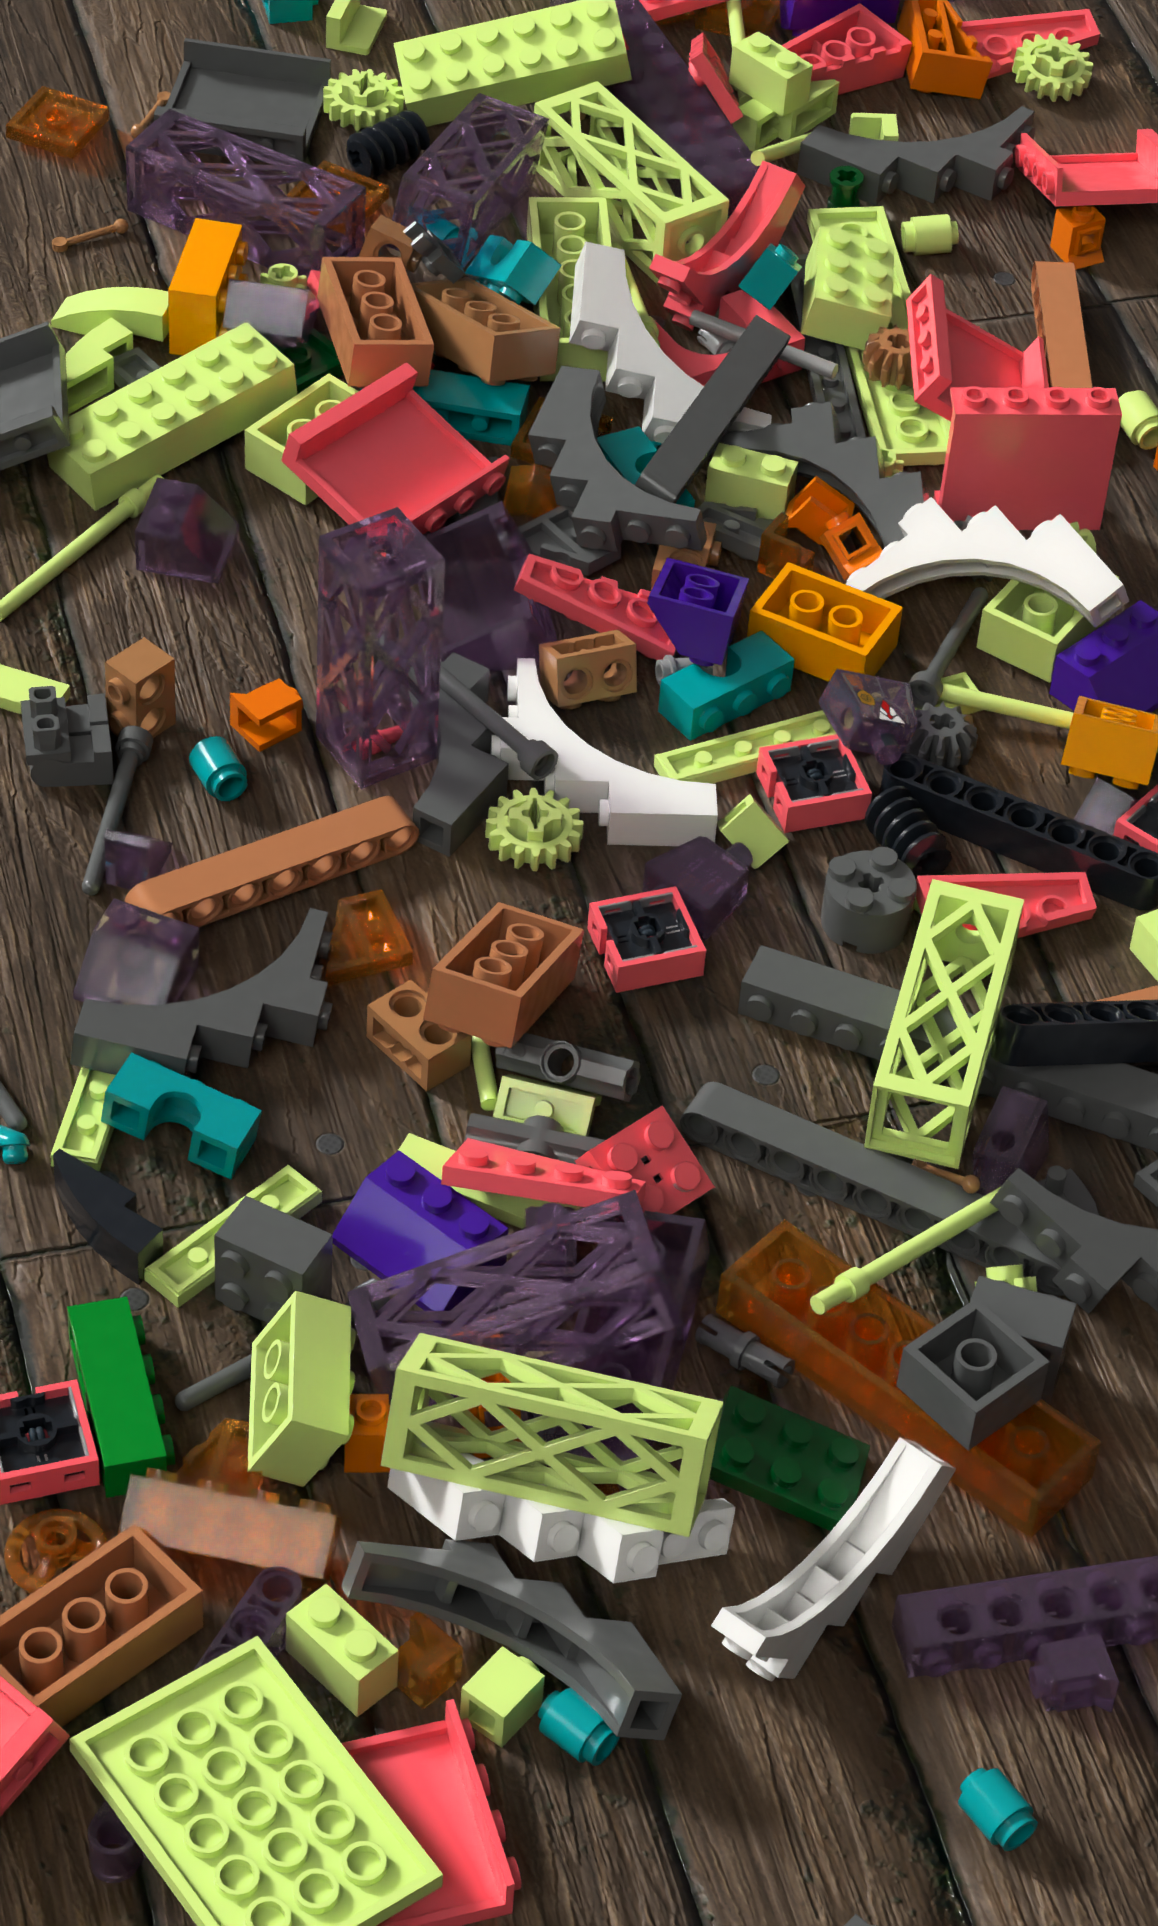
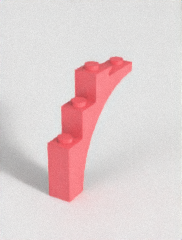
[649,161,806,331]

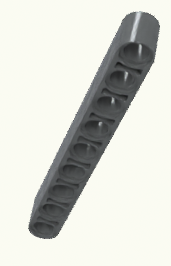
[680,1082,1065,1296]

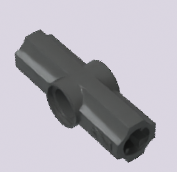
[495,1033,641,1102]
[464,1113,605,1164]

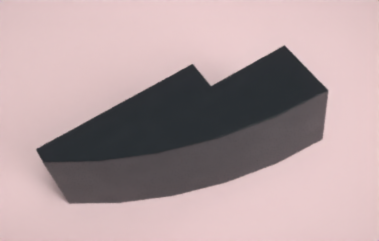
[53,1148,164,1285]

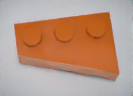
[897,0,993,99]

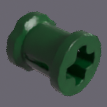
[827,166,864,208]

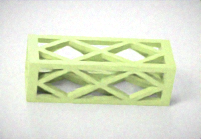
[531,81,729,287]
[864,879,1024,1169]
[381,1333,724,1537]

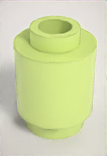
[901,214,959,256]
[1119,390,1158,450]

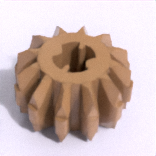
[862,325,913,390]

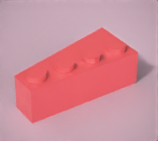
[781,3,912,95]

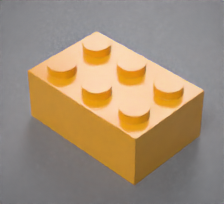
[168,218,248,356]
[747,562,903,692]
[1061,696,1158,789]

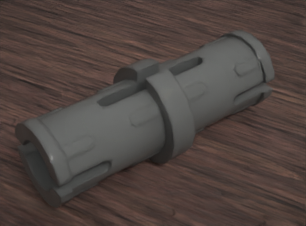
[695,1313,796,1389]

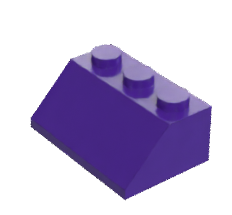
[780,0,900,36]
[647,557,749,666]
[1049,600,1158,713]
[333,1150,509,1322]

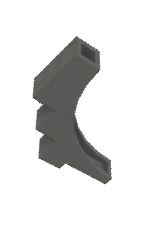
[797,106,1035,206]
[528,366,707,552]
[713,401,929,548]
[360,628,509,857]
[70,908,333,1076]
[990,1168,1158,1314]
[341,1539,682,1740]

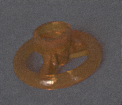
[4,1509,108,1594]

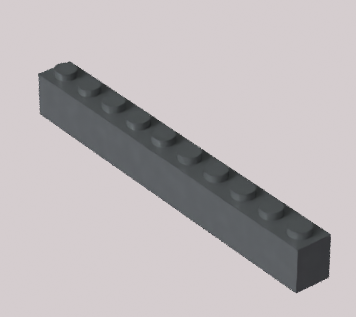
[738,945,1158,1153]

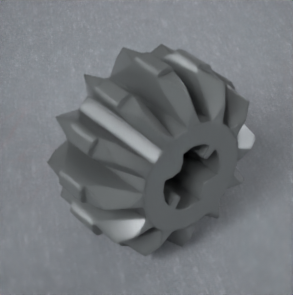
[902,702,978,771]

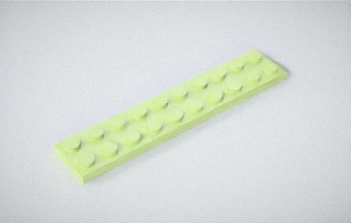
[807,206,951,466]

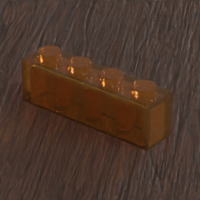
[117,1468,342,1582]

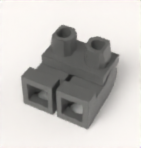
[20,686,114,787]

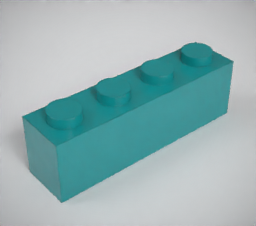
[360,370,530,447]

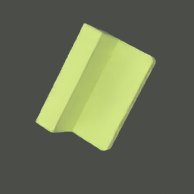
[326,0,387,55]
[493,1074,602,1136]

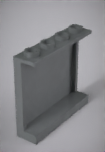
[154,38,331,168]
[0,321,70,470]

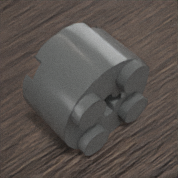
[820,847,917,954]

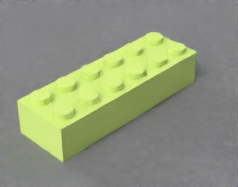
[394,0,632,127]
[527,197,612,382]
[47,322,297,511]

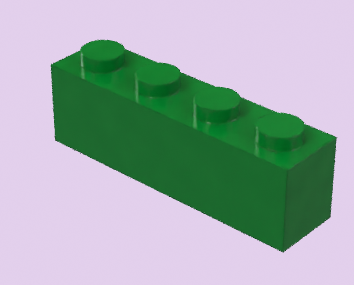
[67,1296,175,1498]

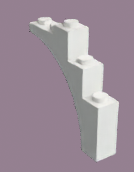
[569,242,772,444]
[846,497,1129,628]
[491,658,718,847]
[711,1437,956,1681]
[387,1453,736,1583]

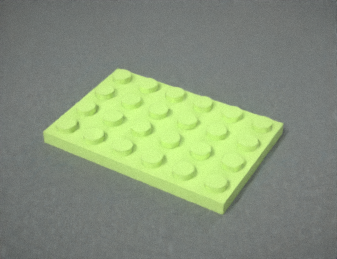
[69,1636,443,1926]

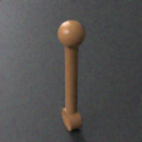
[131,91,171,139]
[52,218,129,253]
[911,1159,981,1194]

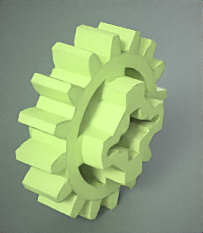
[1012,33,1093,102]
[323,69,404,131]
[485,788,583,871]

